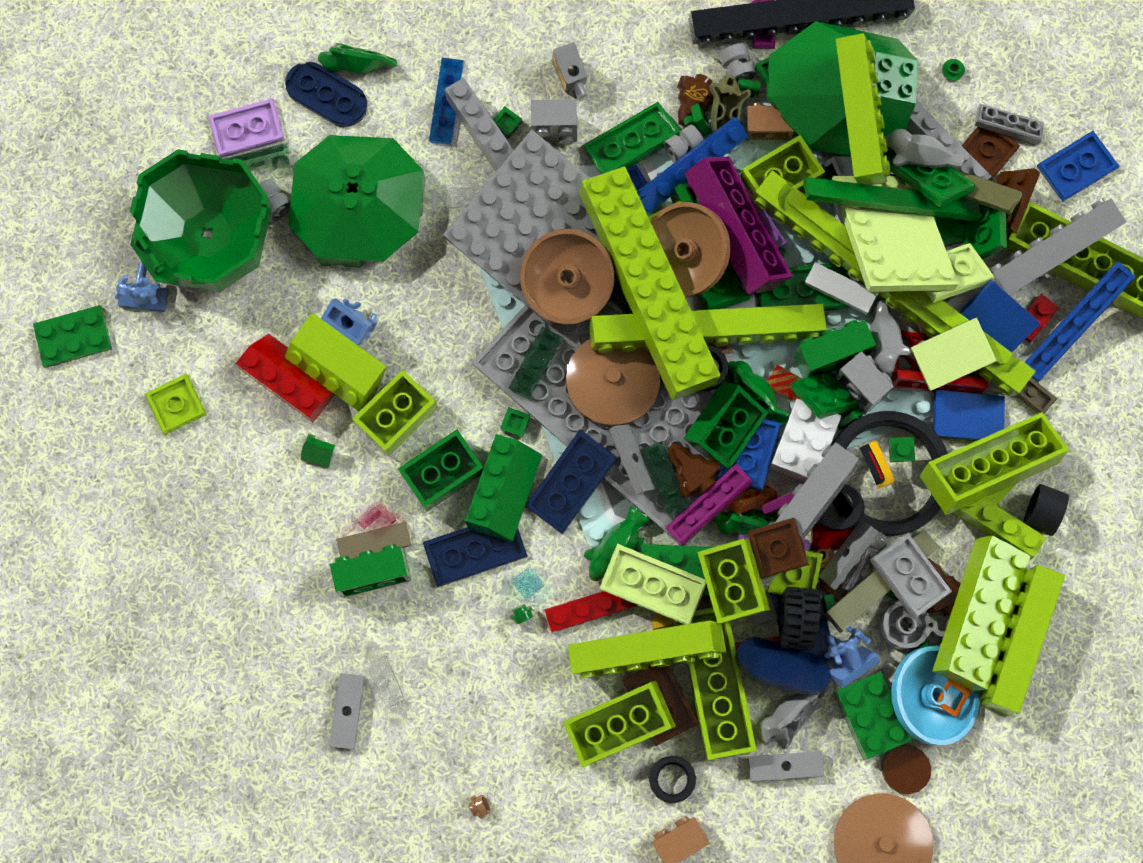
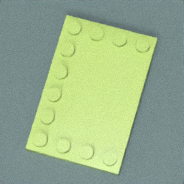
[832,176,959,292]

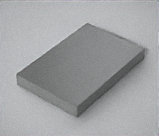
[870,533,952,619]

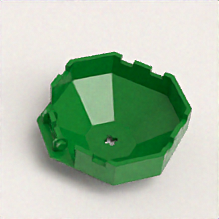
[288,135,425,268]
[130,149,273,292]

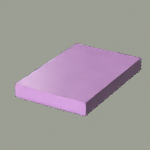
[208,98,285,158]

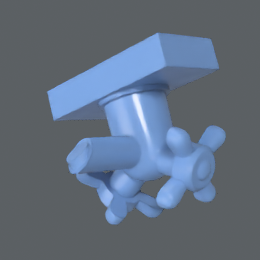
[115,263,169,312]
[321,298,378,345]
[824,626,880,688]

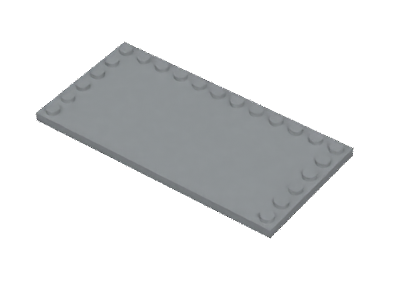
[472,300,718,546]

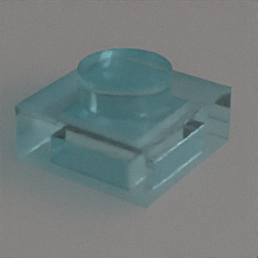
[511,566,545,601]

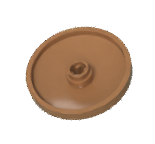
[650,202,730,297]
[520,229,615,324]
[566,339,660,427]
[833,793,934,863]

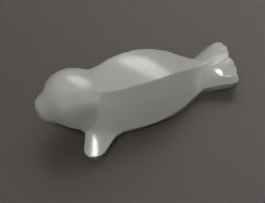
[884,129,965,169]
[870,299,911,374]
[758,690,825,749]

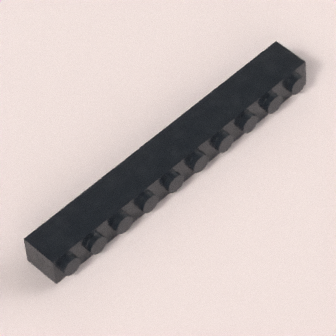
[688,0,915,46]

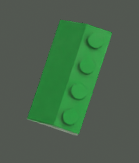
[465,434,542,542]

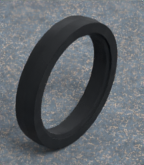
[832,411,948,536]

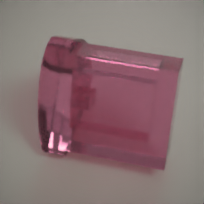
[355,501,396,530]

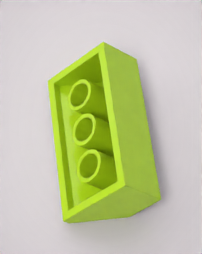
[285,313,387,411]

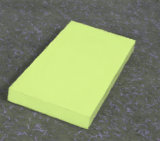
[599,544,706,625]

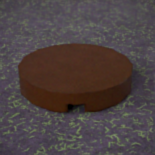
[881,744,931,794]

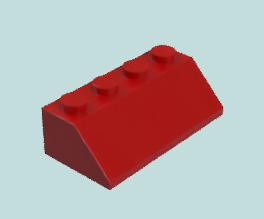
[235,334,335,423]

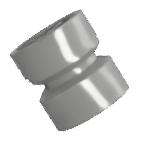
[719,43,757,84]
[663,124,704,163]
[260,179,291,223]

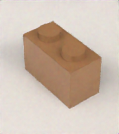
[745,103,794,140]
[651,815,710,863]

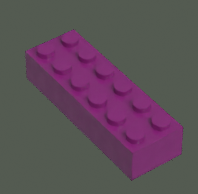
[684,157,793,295]

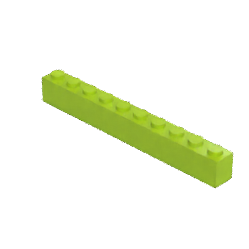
[589,304,827,353]

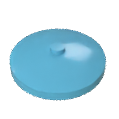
[891,646,980,745]

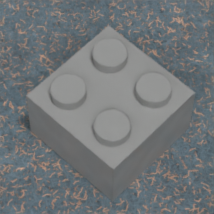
[531,99,577,145]
[835,351,894,415]

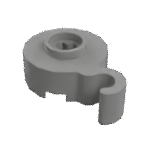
[879,601,949,650]

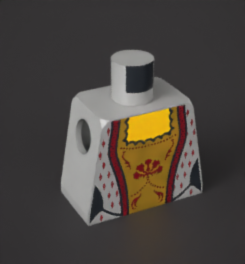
[551,42,587,100]

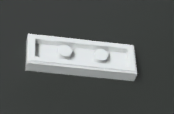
[804,262,877,315]

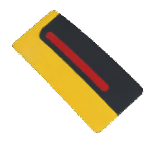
[859,441,895,489]

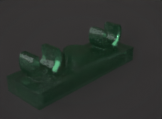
[225,142,290,169]
[509,327,563,399]
[640,441,689,516]

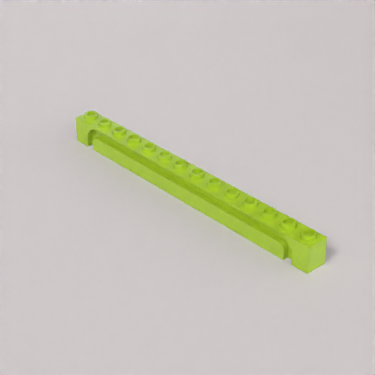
[752,170,1036,397]

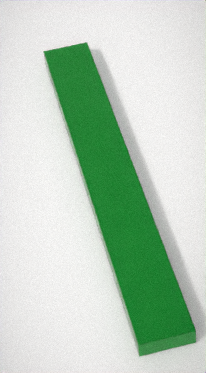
[803,177,982,222]

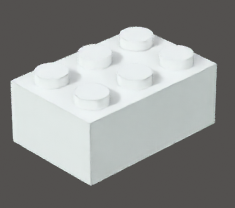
[770,399,841,483]

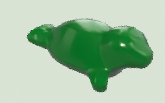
[318,43,397,74]
[728,361,789,426]
[713,500,778,535]
[584,506,649,581]

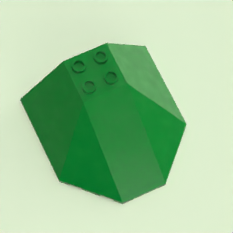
[766,21,918,157]

